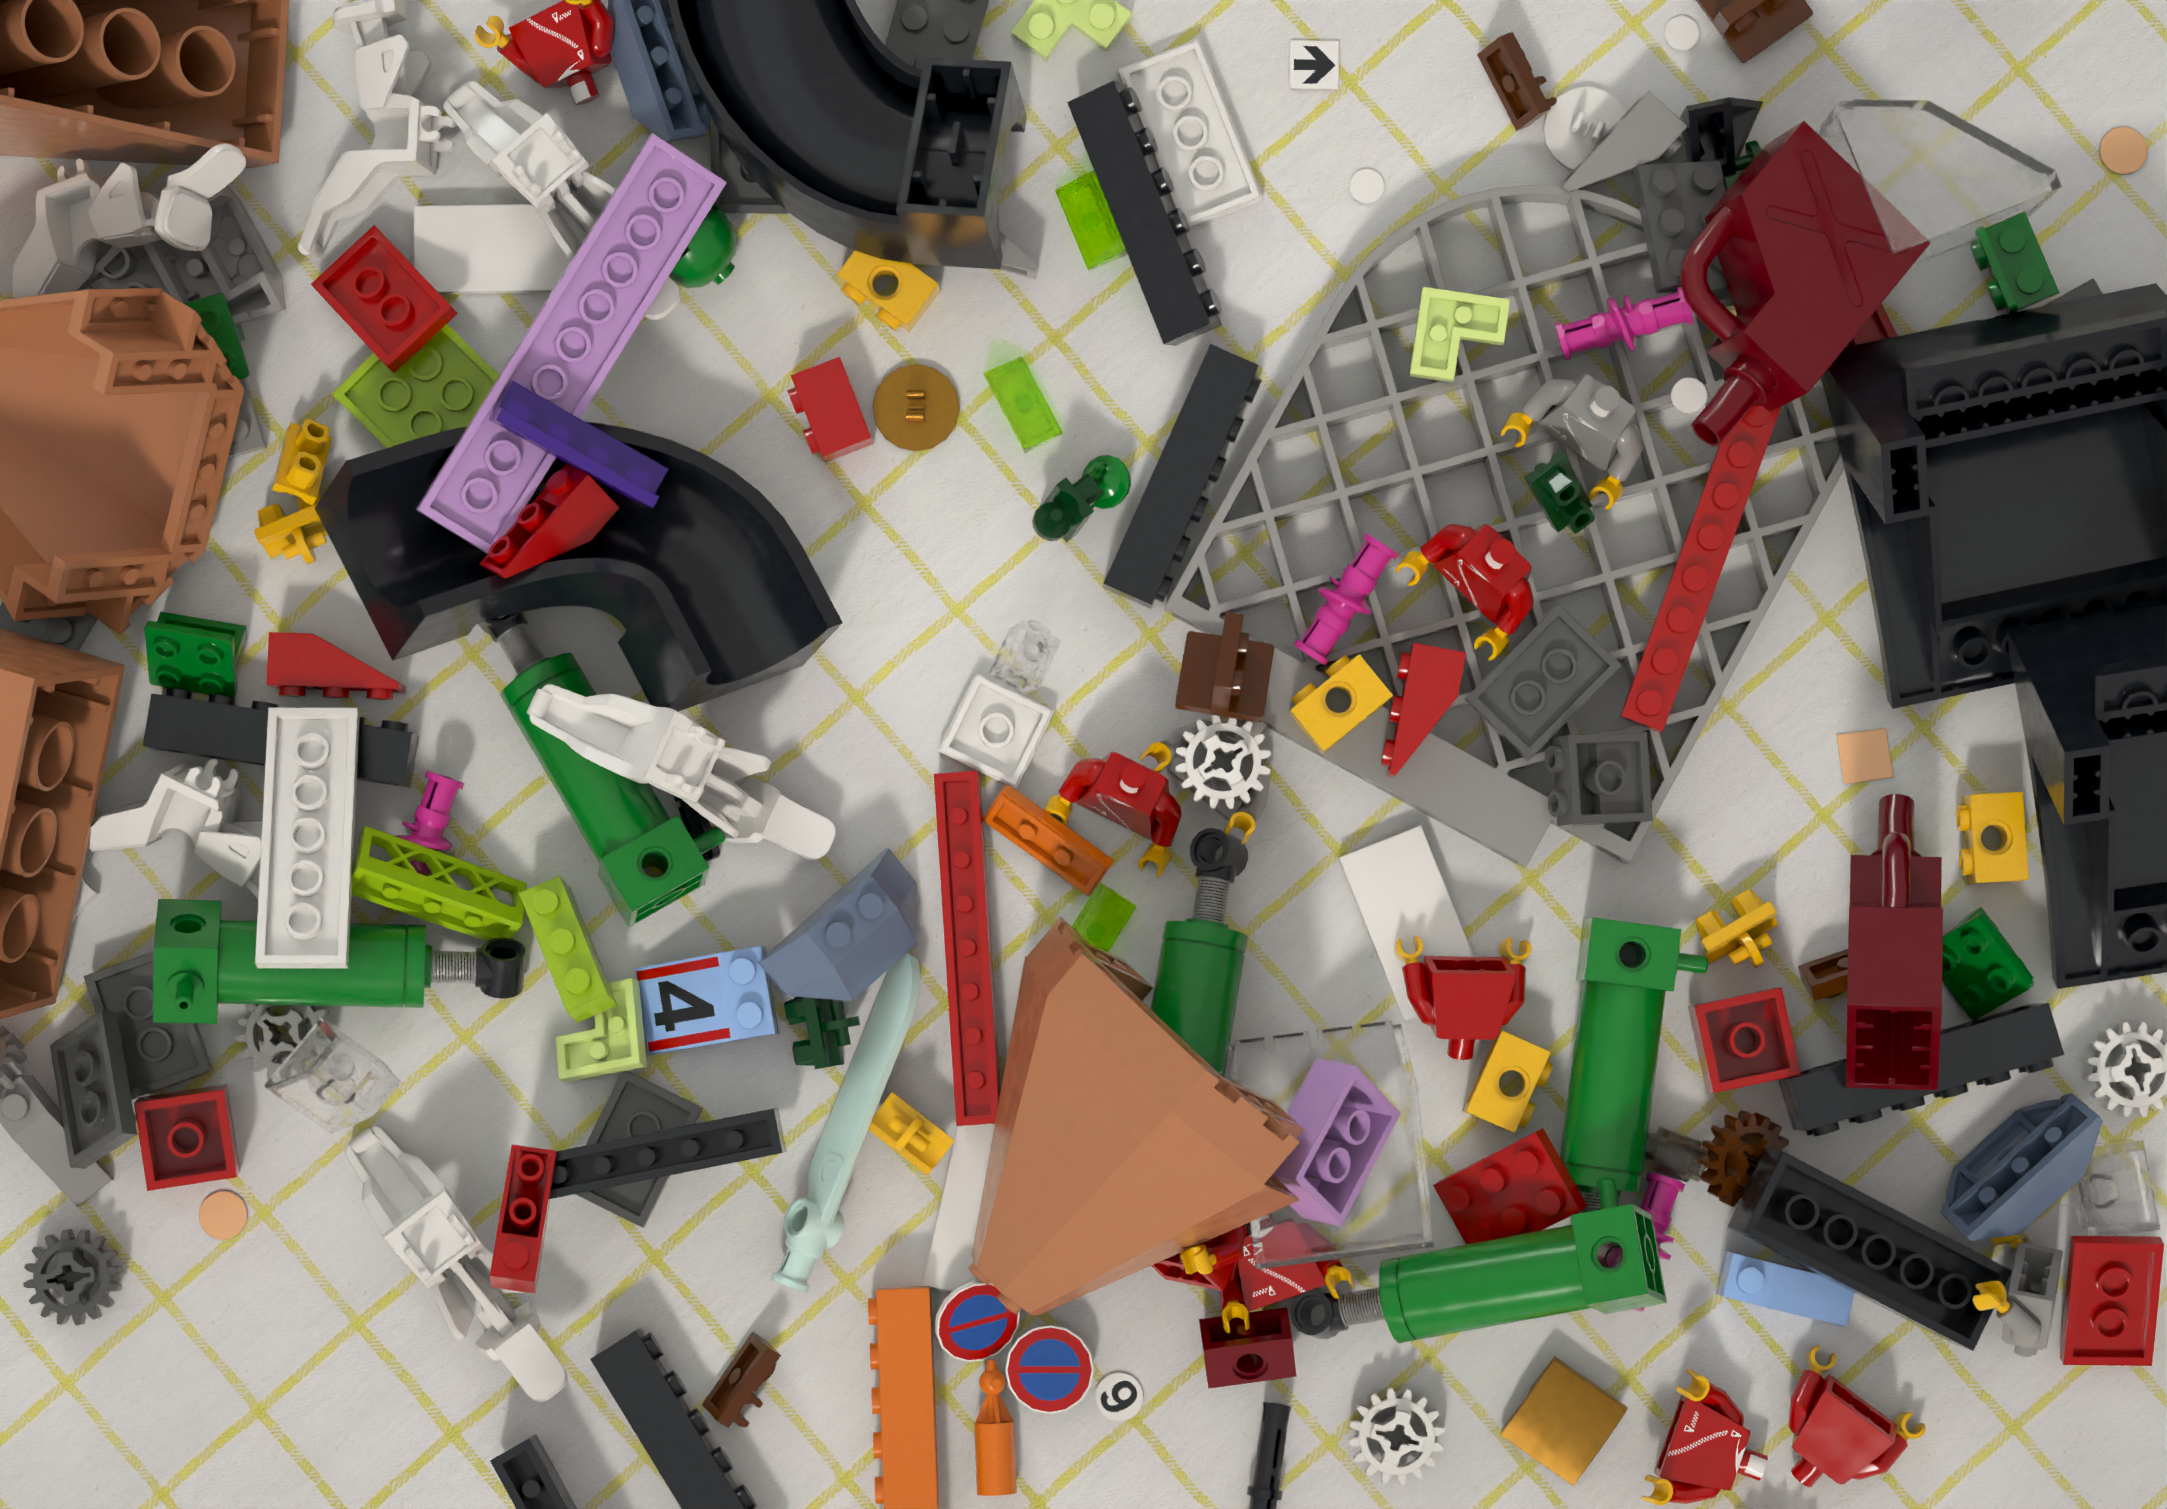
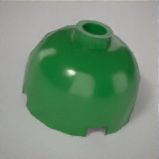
[669,203,738,288]

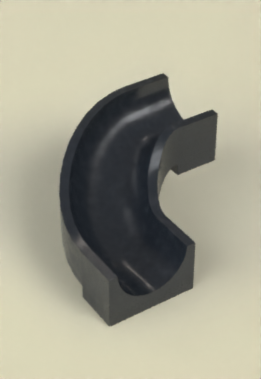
[668,0,1027,270]
[315,422,843,712]

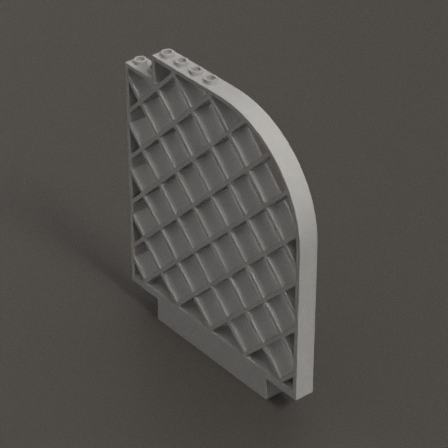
[1164,185,1844,868]

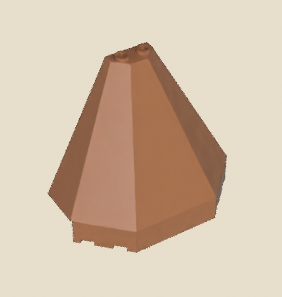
[0,288,245,634]
[968,917,1304,1316]

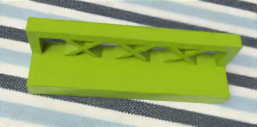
[352,826,527,942]

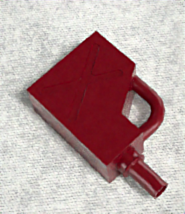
[1680,121,1930,446]
[1846,794,1943,1091]

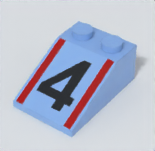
[634,946,779,1055]

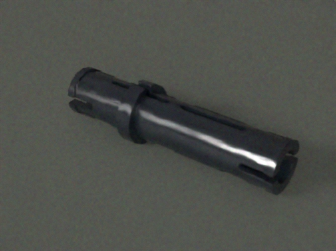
[1247,1402,1291,1509]

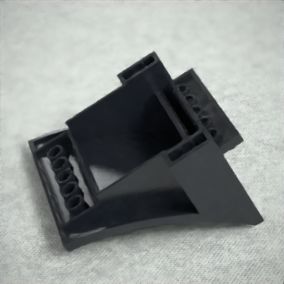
[1821,283,2167,709]
[2007,604,2167,989]

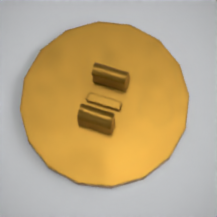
[873,364,960,452]

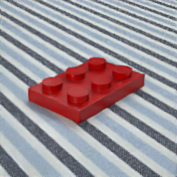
[311,225,458,373]
[1433,1128,1587,1244]
[2060,1236,2164,1366]

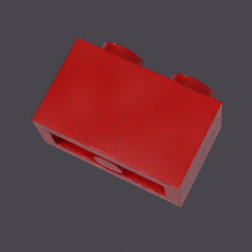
[787,357,874,463]

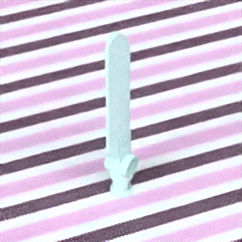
[771,953,921,1293]

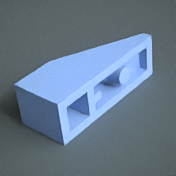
[1716,1251,1854,1327]

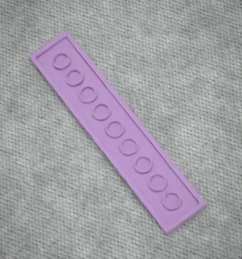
[416,133,727,555]

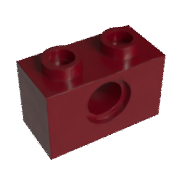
[1199,1307,1297,1389]

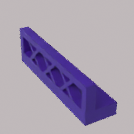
[489,381,668,508]

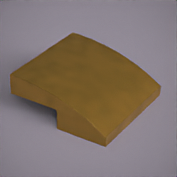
[1500,1356,1628,1486]

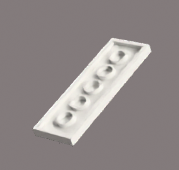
[255,708,360,968]

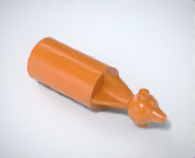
[974,1359,1017,1496]

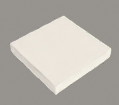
[938,672,1055,790]

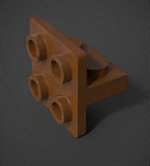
[1696,0,1813,63]
[1175,612,1274,722]

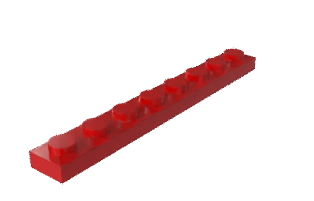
[1619,405,1782,733]
[934,770,1001,1126]

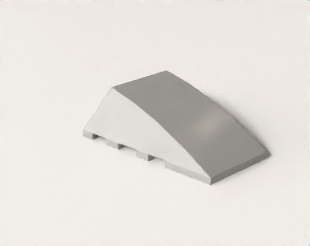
[80,157,286,325]

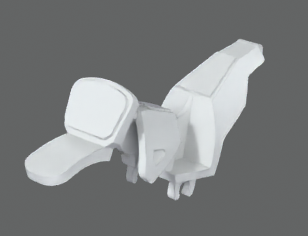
[298,0,456,259]
[443,81,681,320]
[11,143,246,299]
[526,684,836,860]
[88,757,352,921]
[345,1126,567,1402]

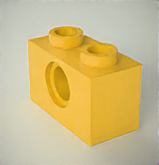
[837,251,940,333]
[1289,654,1393,754]
[1956,792,2029,885]
[1463,1030,1553,1133]

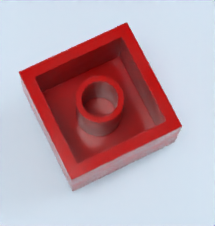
[1688,987,1801,1093]
[134,1084,240,1191]

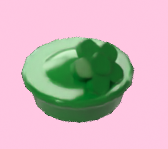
[1082,455,1131,509]

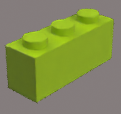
[519,875,617,1023]

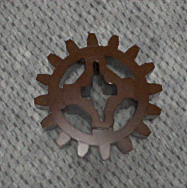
[1698,1110,1790,1207]

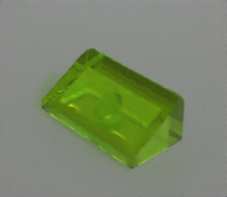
[1055,170,1128,271]
[983,357,1063,454]
[1072,882,1137,952]

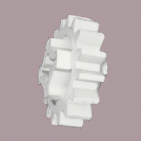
[1175,715,1271,810]
[2083,1022,2167,1117]
[1348,1387,1445,1485]

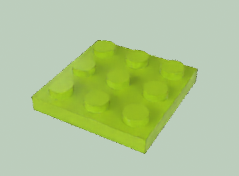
[332,324,499,448]

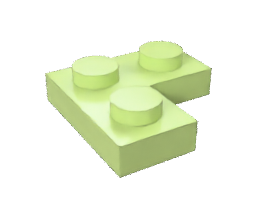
[1011,0,1132,61]
[1409,287,1510,382]
[555,978,647,1083]

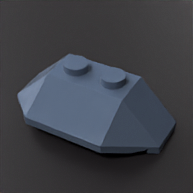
[607,0,710,143]
[758,848,917,1001]
[1941,1093,2103,1241]

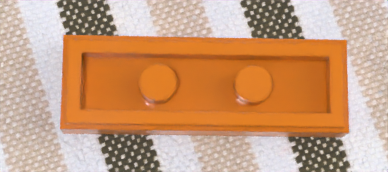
[983,784,1114,897]

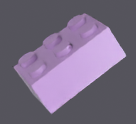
[1273,1058,1401,1226]

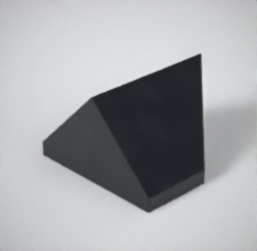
[1679,97,1763,177]

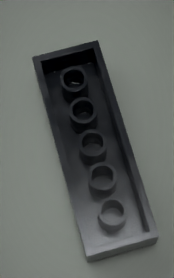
[1778,1003,2065,1137]
[1727,1147,2012,1351]

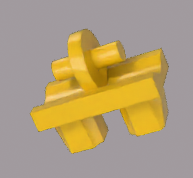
[271,419,332,505]
[254,493,328,564]
[1696,889,1778,968]
[868,1092,955,1176]

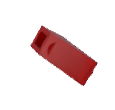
[480,464,619,579]
[266,632,406,700]
[1381,643,1466,778]
[489,1144,557,1294]

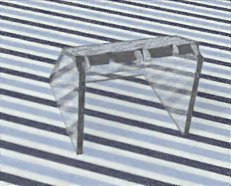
[1816,99,2062,264]
[1227,1020,1434,1269]

